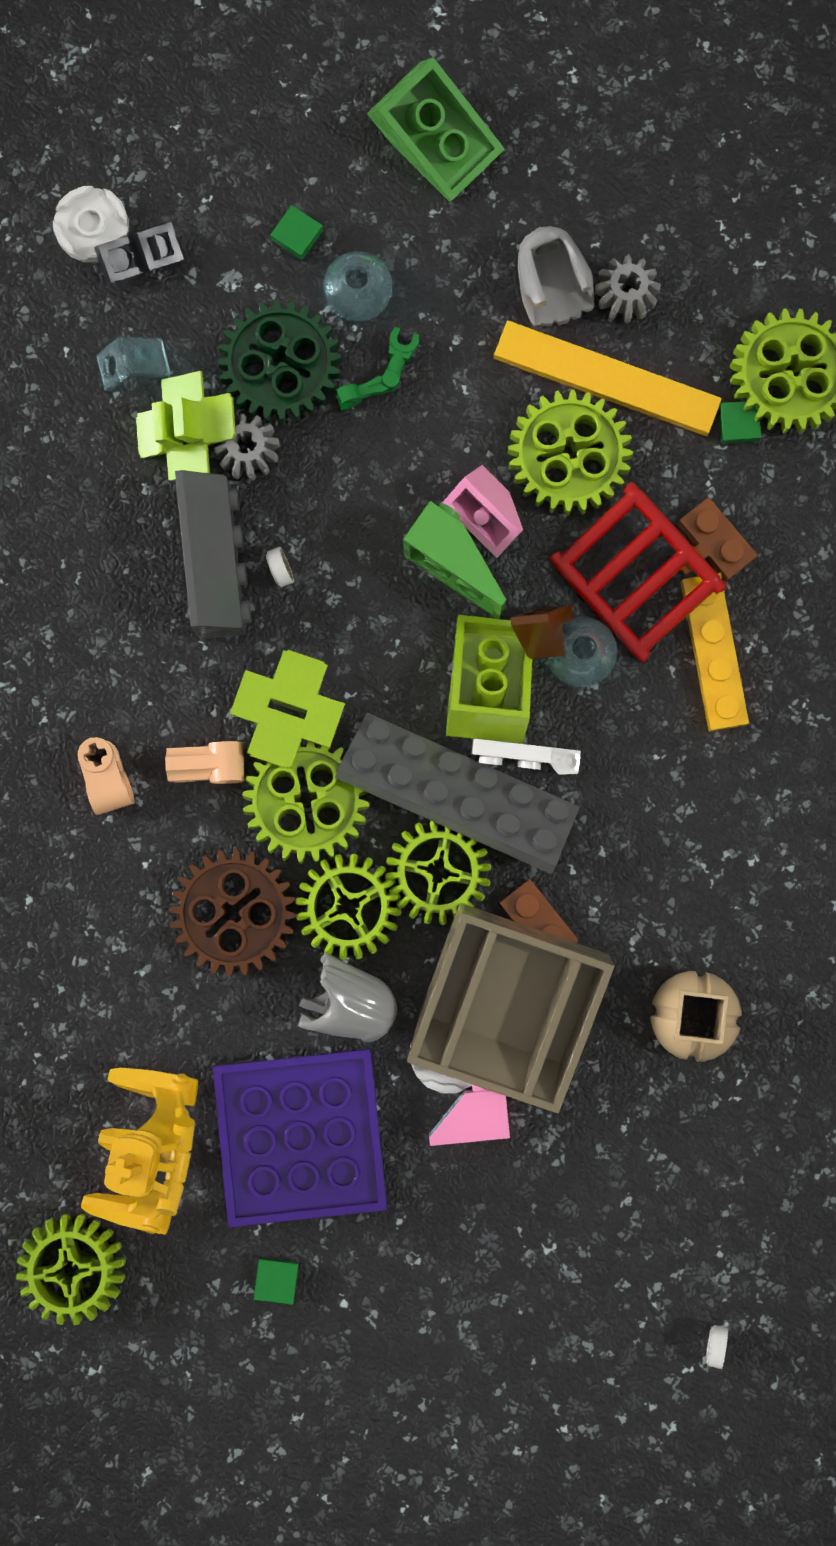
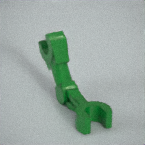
[336,327,419,411]

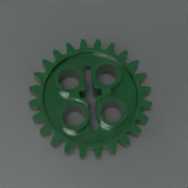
[217,299,342,425]

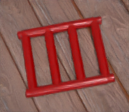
[549,482,727,663]

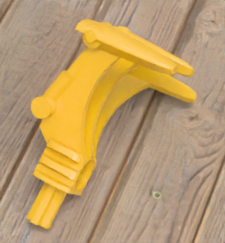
[81,1067,198,1235]

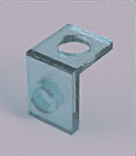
[97,337,170,391]

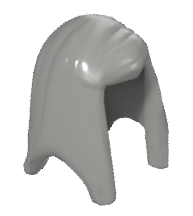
[518,226,594,327]
[298,953,398,1043]

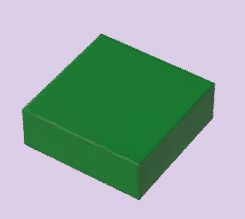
[270,205,323,260]
[718,401,761,444]
[254,1257,299,1305]

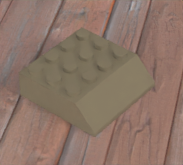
[407,903,615,1114]

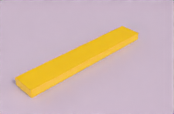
[494,320,722,437]

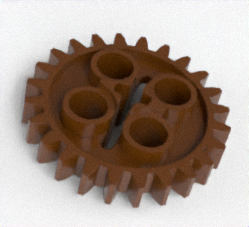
[169,849,297,977]

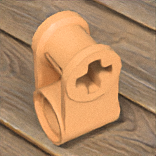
[77,737,135,815]

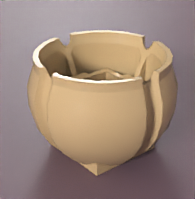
[650,971,742,1062]

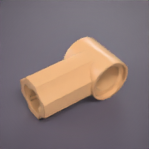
[165,741,245,784]

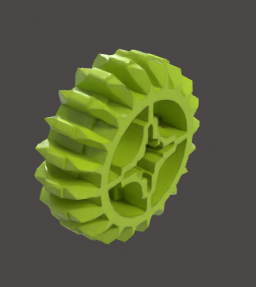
[385,820,491,925]
[296,854,402,960]
[16,1214,126,1325]

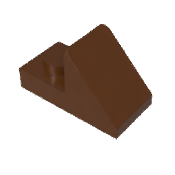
[510,604,574,659]

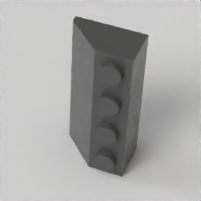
[175,470,252,640]

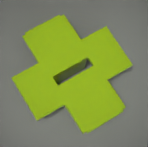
[136,371,236,481]
[230,650,345,769]

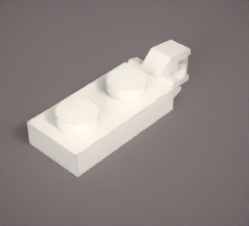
[471,739,581,775]

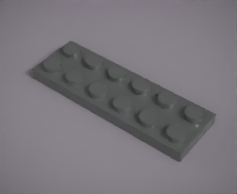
[335,713,580,874]

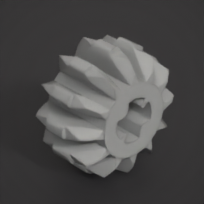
[595,254,661,324]
[214,414,280,481]

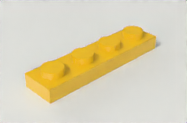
[681,573,749,732]

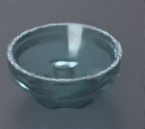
[324,251,392,321]
[548,617,617,687]

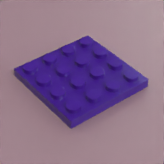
[213,1049,387,1227]

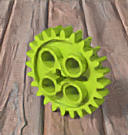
[729,308,836,434]
[508,389,633,516]
[242,741,369,864]

